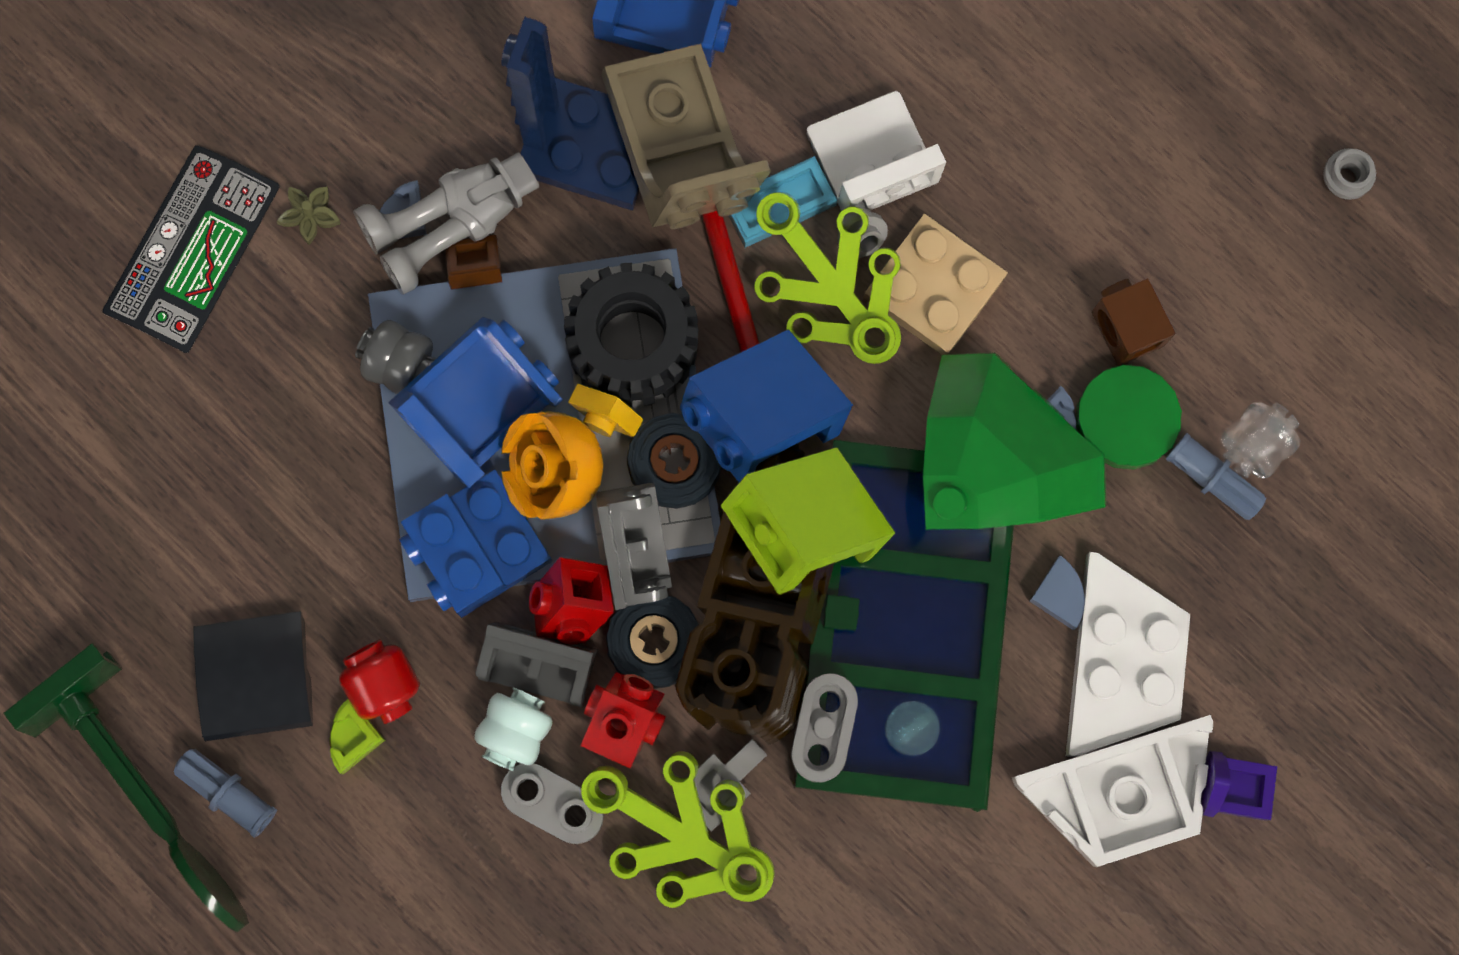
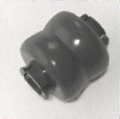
[355,320,437,394]

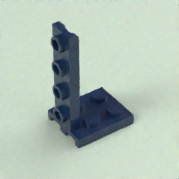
[501,17,640,211]

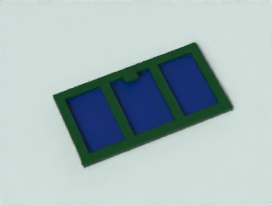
[794,440,1014,812]

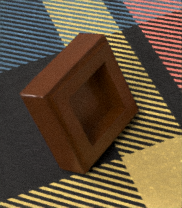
[446,235,502,290]

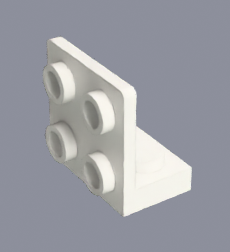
[807,91,946,215]

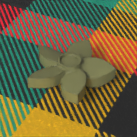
[277,186,340,245]

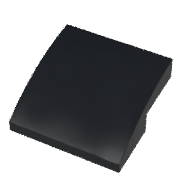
[193,611,313,741]

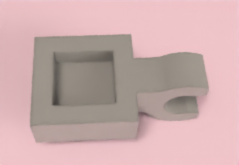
[694,739,767,831]

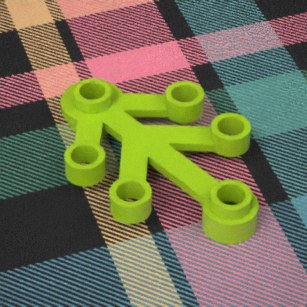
[754,192,901,364]
[581,751,775,908]

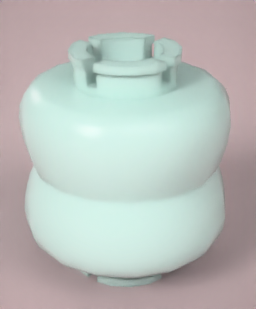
[474,687,552,771]

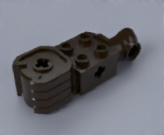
[675,443,834,745]

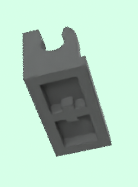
[596,482,672,610]
[476,621,598,707]

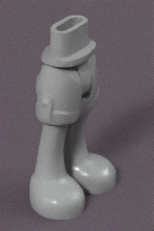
[353,152,539,295]

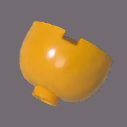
[501,411,603,520]

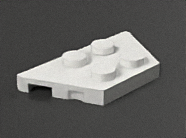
[1066,552,1190,757]
[1012,715,1213,867]

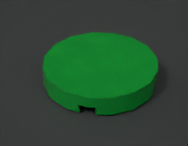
[1076,365,1182,470]

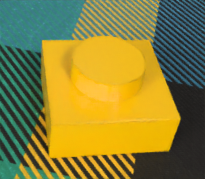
[568,384,643,438]

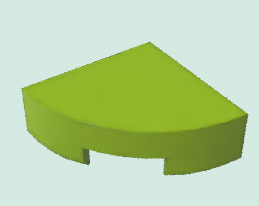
[330,699,385,775]

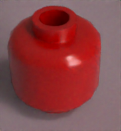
[338,639,420,724]

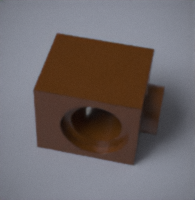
[1091,278,1176,366]

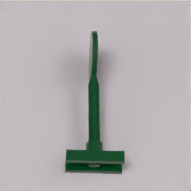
[3,643,249,932]

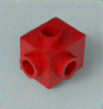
[529,557,614,644]
[581,672,666,768]

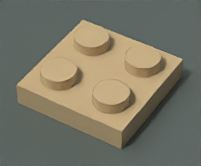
[863,213,1008,355]

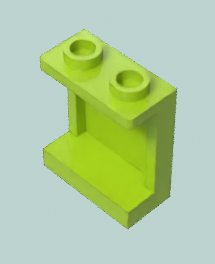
[720,447,895,594]

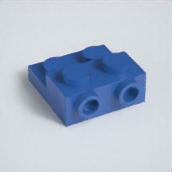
[399,470,553,618]

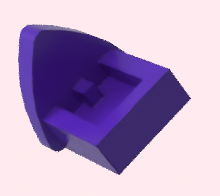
[1201,751,1277,821]

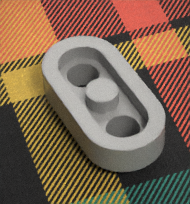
[791,674,858,783]
[501,763,604,844]

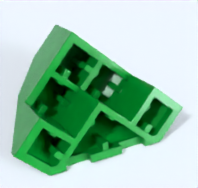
[923,352,1107,529]

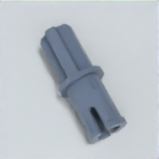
[1166,433,1266,520]
[173,749,277,838]

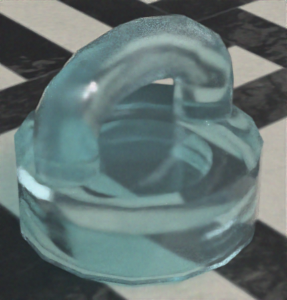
[884,701,940,756]

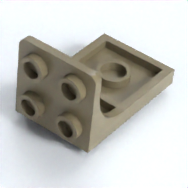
[601,44,771,229]

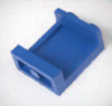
[592,0,739,68]
[388,317,563,488]
[680,329,853,483]

